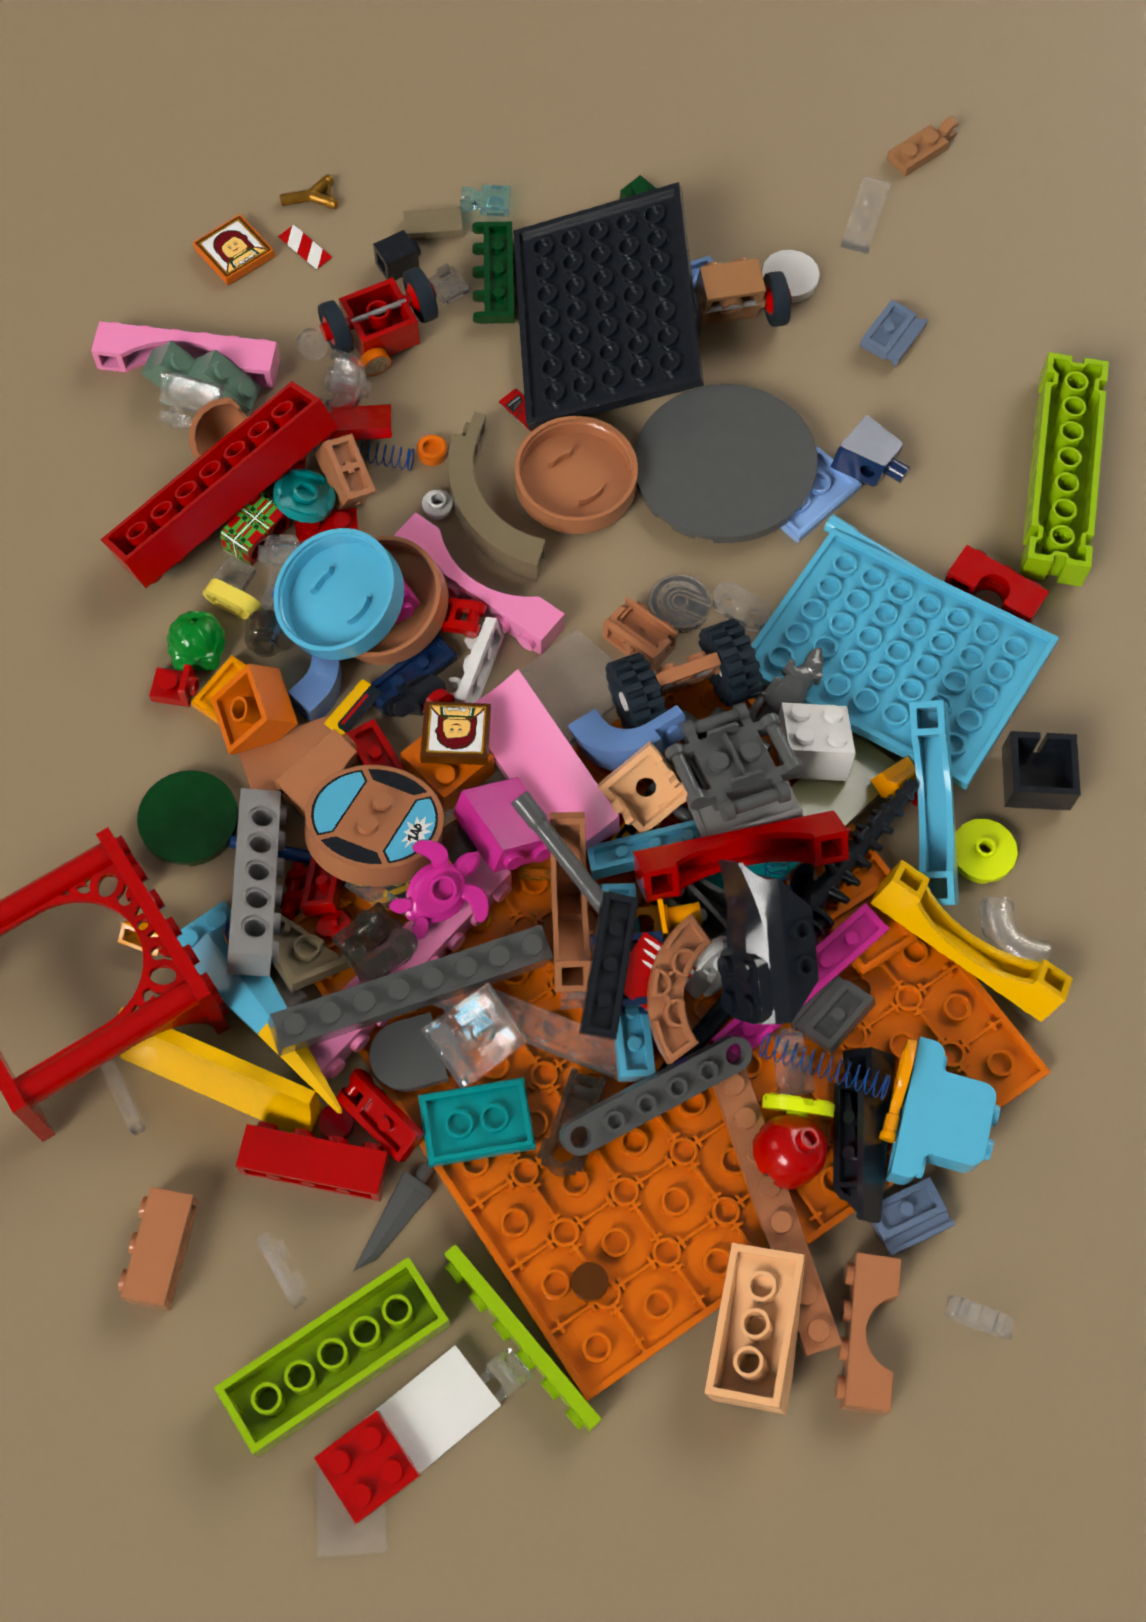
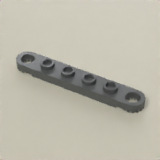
[559,1035,752,1156]

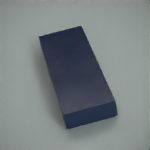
[370,634,458,716]

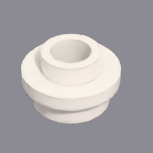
[422,490,453,520]

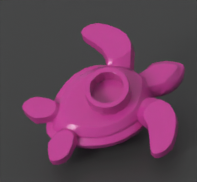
[389,840,489,939]

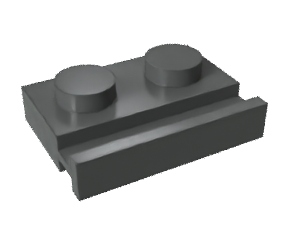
[791,975,875,1055]

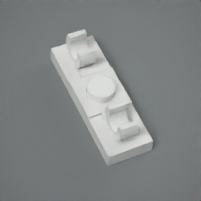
[448,616,504,703]

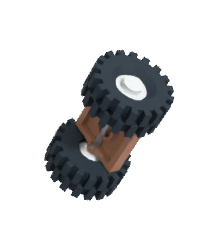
[605,618,763,729]

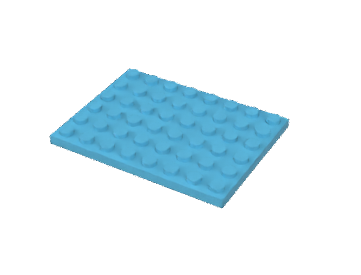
[751,528,1059,790]

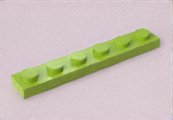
[444,1244,602,1433]

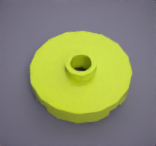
[955,819,1018,884]
[762,1093,835,1118]

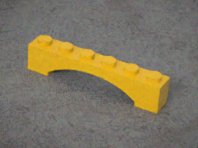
[870,860,1073,1022]

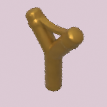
[279,174,339,210]

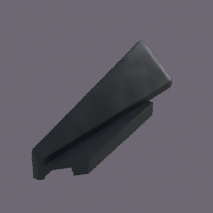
[833,1047,895,1223]

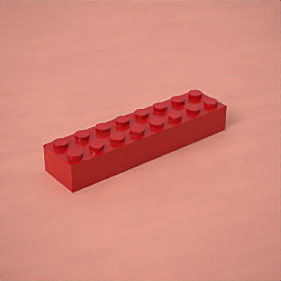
[100,381,338,588]

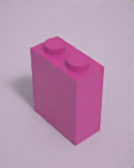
[453,777,550,873]

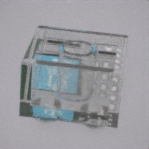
[420,982,529,1088]

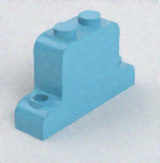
[885,1036,1000,1185]

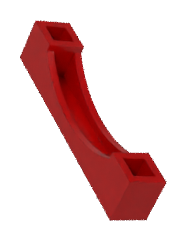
[633,810,849,902]

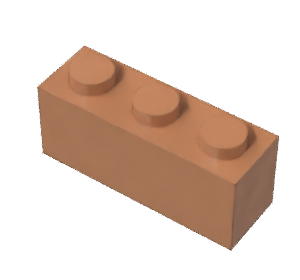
[118,1187,199,1311]

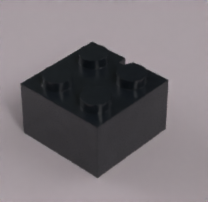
[1002,731,1081,810]

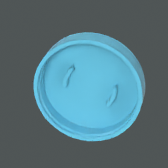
[273,528,404,660]

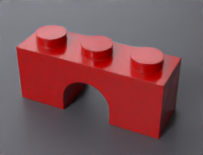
[944,545,1050,623]

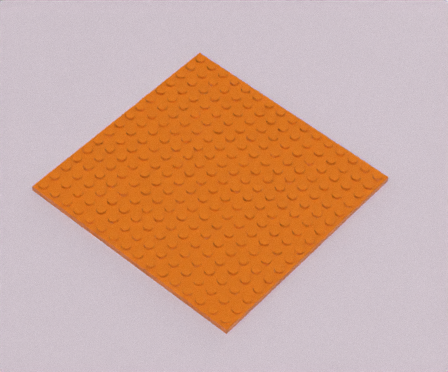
[291,679,1050,1402]

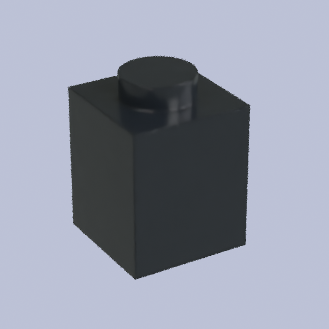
[373,230,421,280]

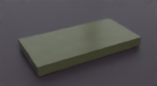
[791,731,896,828]

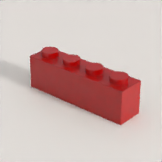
[235,1121,390,1202]

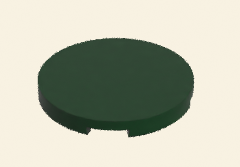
[137,770,239,867]

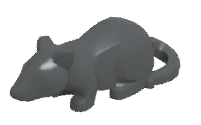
[748,647,823,722]

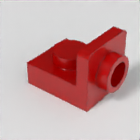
[149,664,199,707]

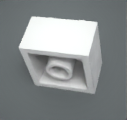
[778,702,856,781]

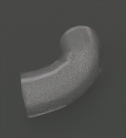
[979,897,1051,962]

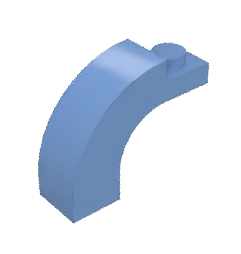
[284,633,343,722]
[567,705,686,771]

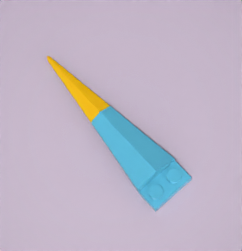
[177,901,342,1114]

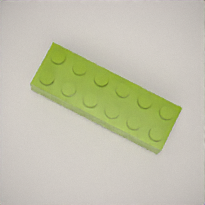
[214,1256,451,1457]

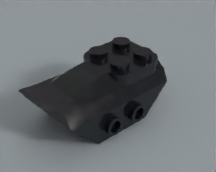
[717,859,819,1024]

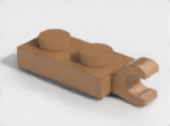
[887,116,960,176]

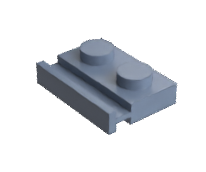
[860,300,928,367]
[871,1177,955,1257]

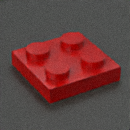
[314,1411,421,1524]

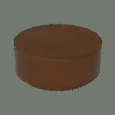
[571,1262,608,1302]

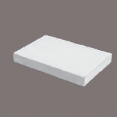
[365,1345,501,1474]

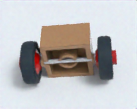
[693,257,792,336]

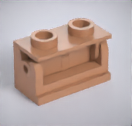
[315,434,376,510]
[602,597,678,671]

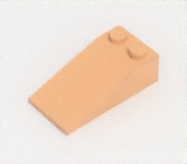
[704,1243,806,1415]

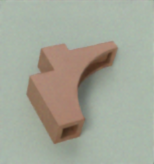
[550,812,591,992]

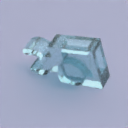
[460,185,511,217]

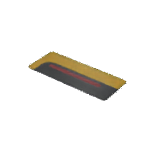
[324,679,382,736]

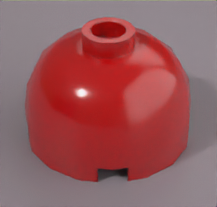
[753,1114,828,1190]

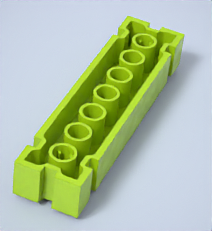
[1019,352,1109,587]

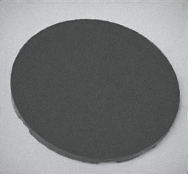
[634,384,817,543]

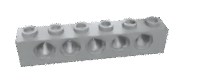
[226,788,287,976]

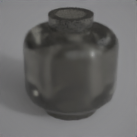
[244,609,287,657]

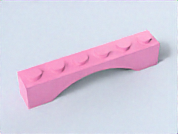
[91,321,280,389]
[394,512,565,655]

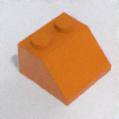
[211,664,298,755]

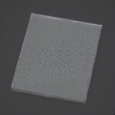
[520,628,616,744]

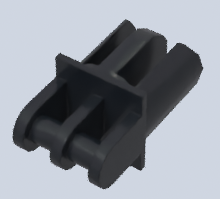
[382,674,446,717]

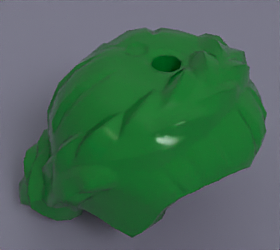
[167,611,226,672]

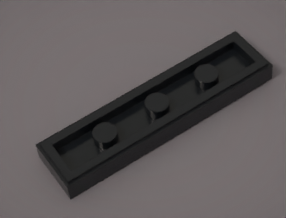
[579,891,639,1040]

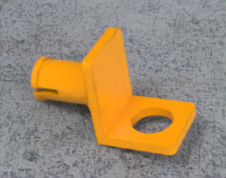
[634,898,703,939]

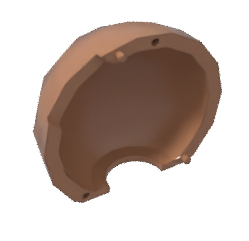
[188,397,248,460]

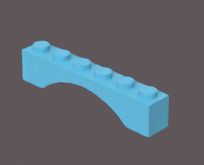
[909,700,960,906]

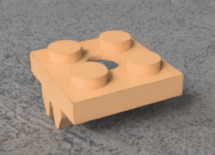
[598,741,688,833]

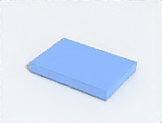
[781,446,862,543]

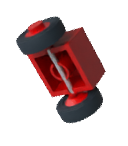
[318,267,438,357]

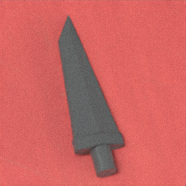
[353,1162,435,1271]

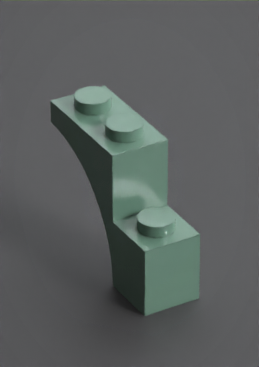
[141,340,262,413]

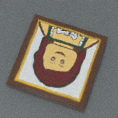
[420,701,491,765]

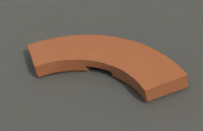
[647,913,713,1065]

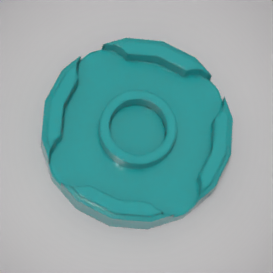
[273,469,336,523]

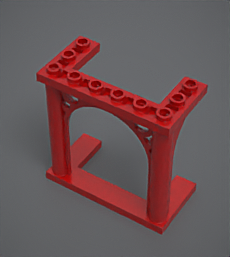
[0,827,230,1142]

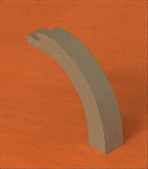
[448,411,546,582]

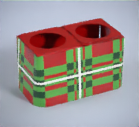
[220,492,290,567]

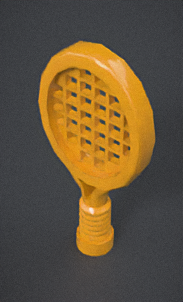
[879,1039,917,1143]

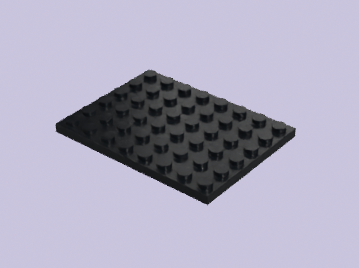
[513,182,704,431]

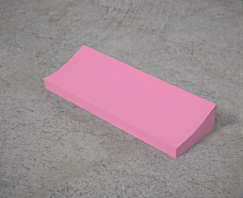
[474,669,620,850]

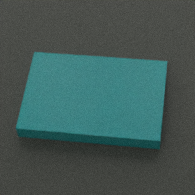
[418,1077,536,1168]

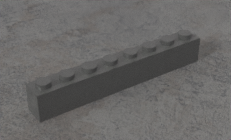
[268,925,553,1056]

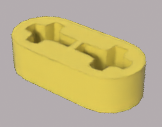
[203,578,262,622]

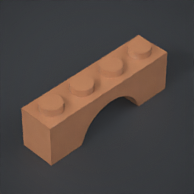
[835,1253,901,1415]

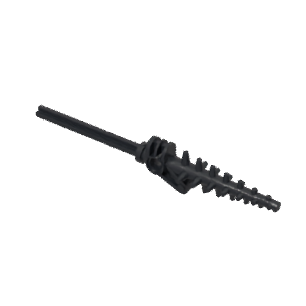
[658,779,919,1071]

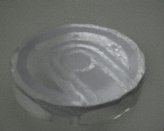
[648,573,711,634]

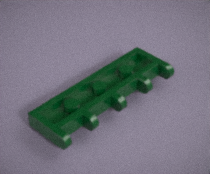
[472,221,514,324]

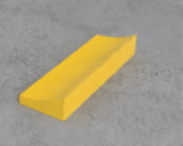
[118,1007,323,1133]

